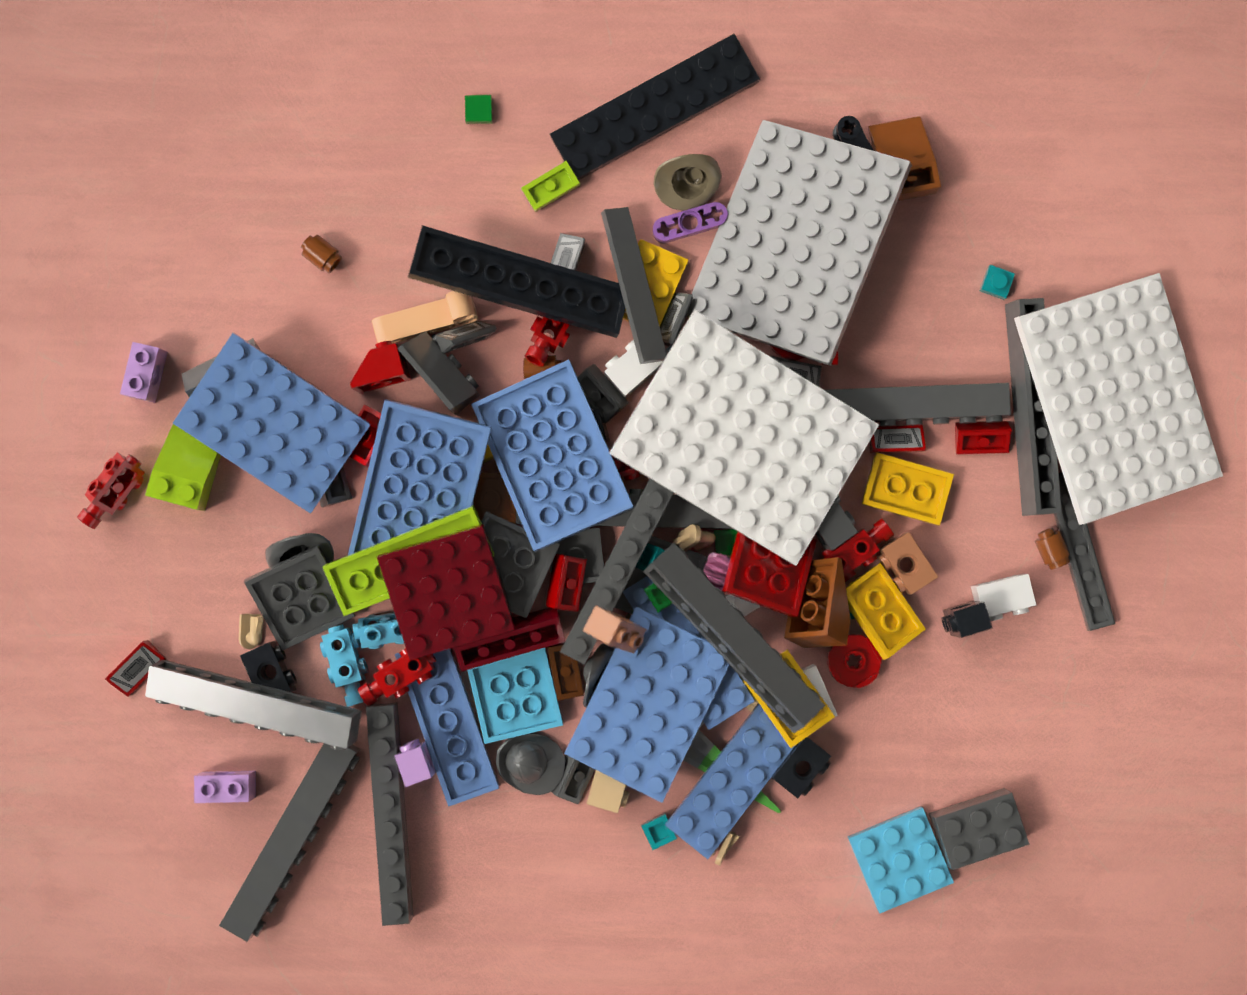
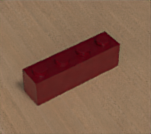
[454,607,565,672]

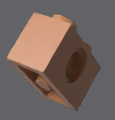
[878,532,938,595]
[583,606,647,654]

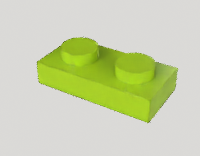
[521,161,580,212]

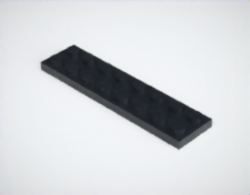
[550,34,760,180]
[408,225,625,338]

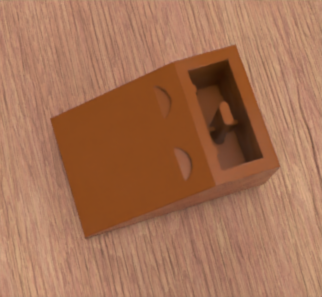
[868,116,941,201]

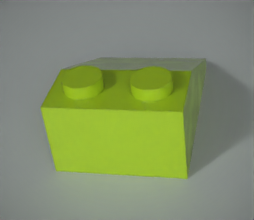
[145,424,221,511]

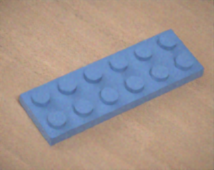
[622,576,754,730]
[395,648,500,807]
[665,703,796,859]

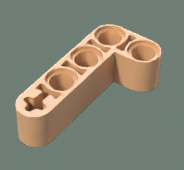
[372,291,478,344]

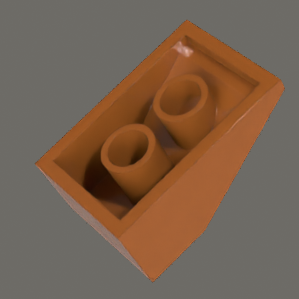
[784,557,850,648]

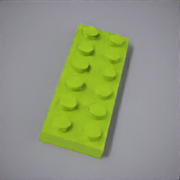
[322,505,495,616]

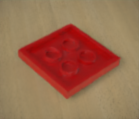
[722,532,817,617]

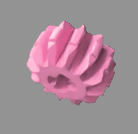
[703,552,731,591]

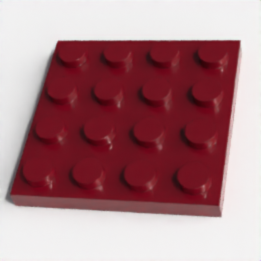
[377,524,515,660]

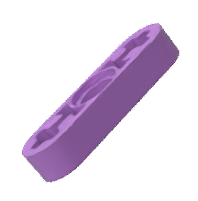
[653,202,728,243]

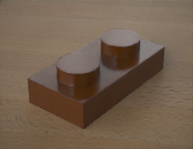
[548,644,584,701]

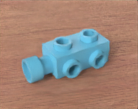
[353,612,404,649]
[320,625,368,707]

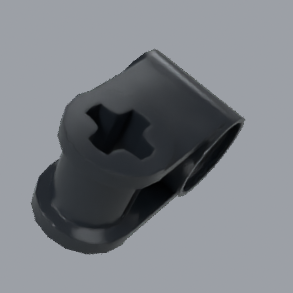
[832,116,873,151]

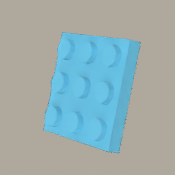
[467,648,563,744]
[847,806,954,914]

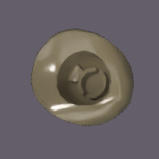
[653,154,722,211]

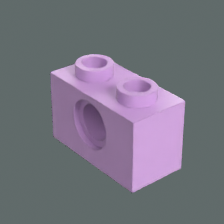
[120,342,168,403]
[395,739,436,787]
[194,770,256,803]

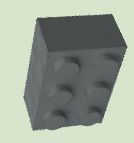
[929,788,1030,870]

